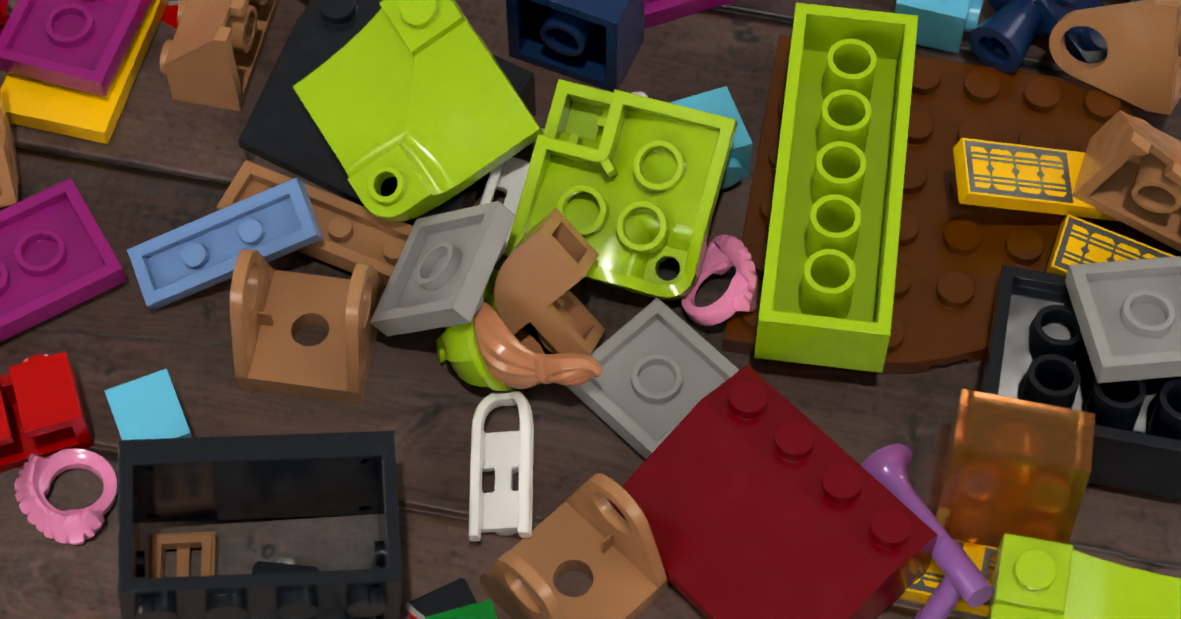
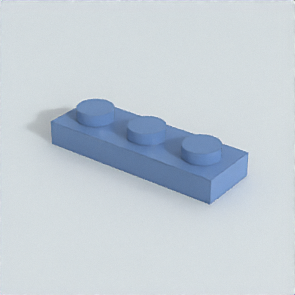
[127,178,324,310]

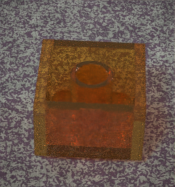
[934,388,1095,548]

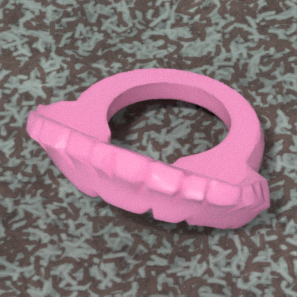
[681,234,758,326]
[14,448,117,545]

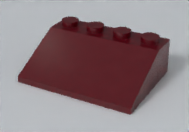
[609,364,938,619]

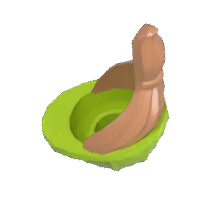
[442,269,603,392]

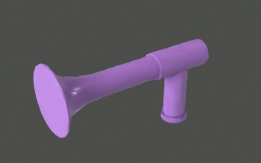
[861,443,994,619]

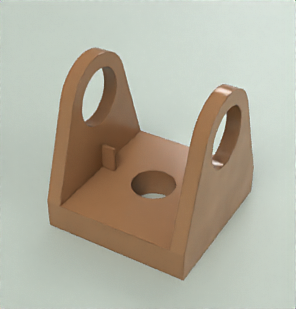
[1049,0,1181,115]
[230,248,385,405]
[479,473,668,619]

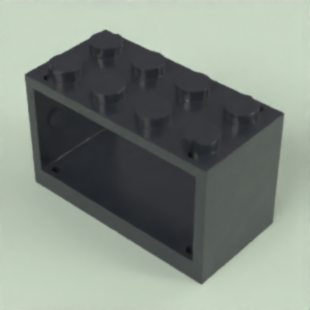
[118,431,403,619]

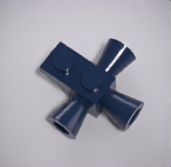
[969,0,1108,73]

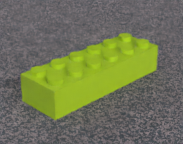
[754,2,918,373]

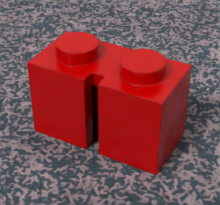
[0,351,94,473]

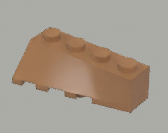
[160,0,280,112]
[1072,110,1181,252]

